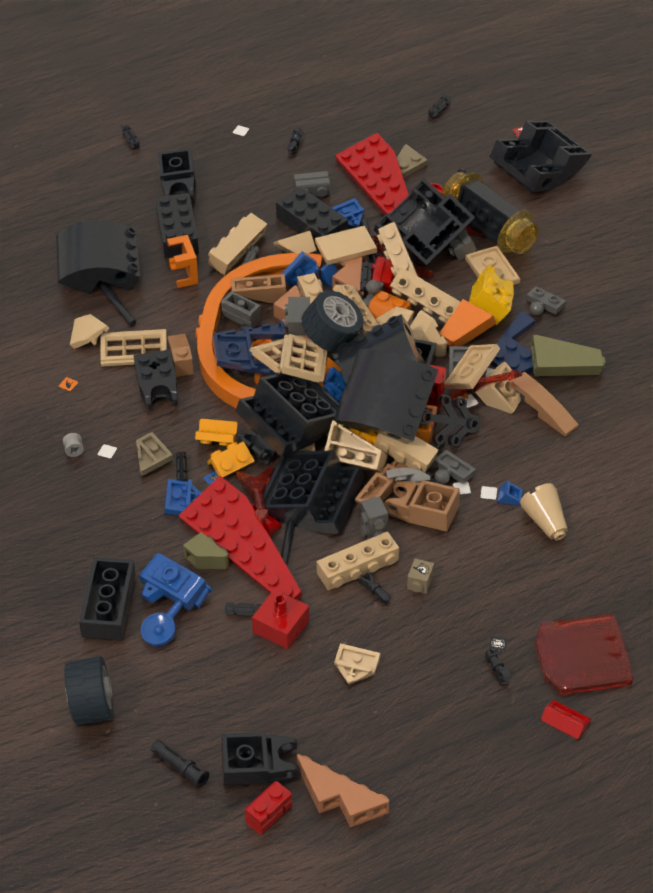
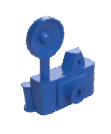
[139,553,213,647]

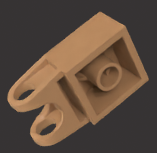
[384,480,460,532]

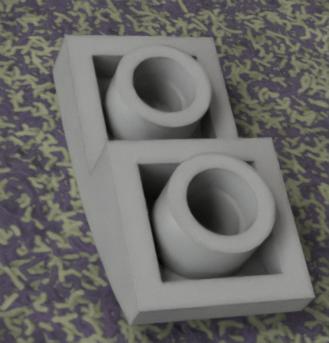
[386,468,430,483]

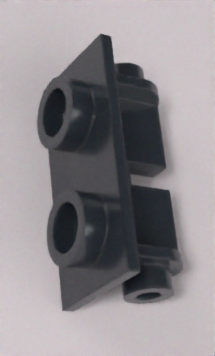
[238,429,276,466]

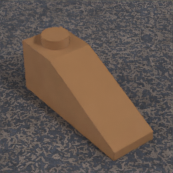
[231,274,286,303]
[167,334,194,377]

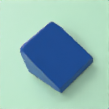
[320,264,338,287]
[497,481,523,505]

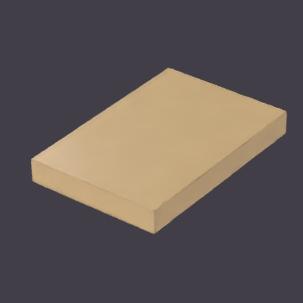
[315,226,377,265]
[465,246,520,285]
[445,344,500,390]

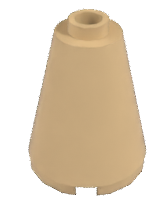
[520,483,568,541]

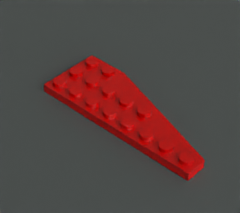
[335,133,408,215]
[179,476,303,600]

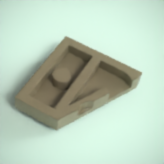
[397,144,428,178]
[136,432,173,476]

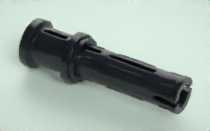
[151,739,209,789]

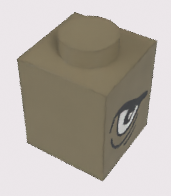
[407,558,434,594]

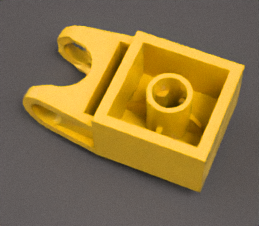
[469,264,514,325]

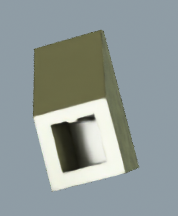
[183,532,229,569]

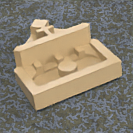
[70,314,109,349]
[334,644,381,685]

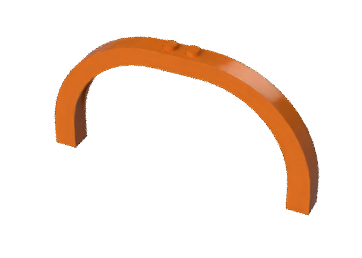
[196,253,323,408]

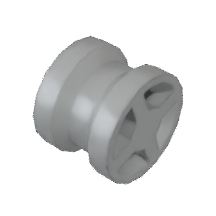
[63,433,84,457]

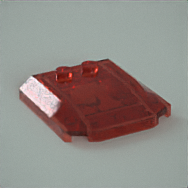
[535,613,633,695]

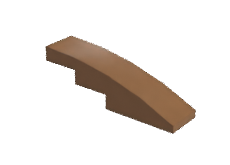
[511,372,578,437]
[355,459,409,504]

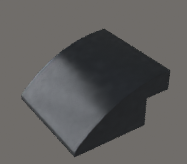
[235,373,340,457]
[257,450,365,534]

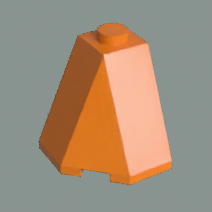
[439,299,496,348]

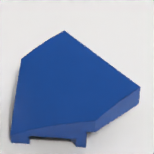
[332,198,364,227]
[281,251,319,288]
[323,367,346,403]
[164,479,203,515]

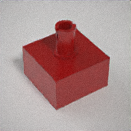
[252,589,309,649]

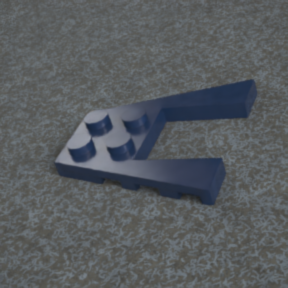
[490,311,568,377]
[212,321,286,376]

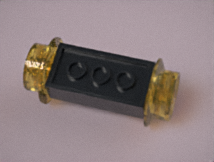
[442,172,539,254]

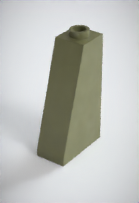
[530,335,605,376]

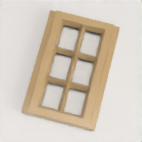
[101,329,167,367]
[279,334,327,383]
[250,335,328,373]

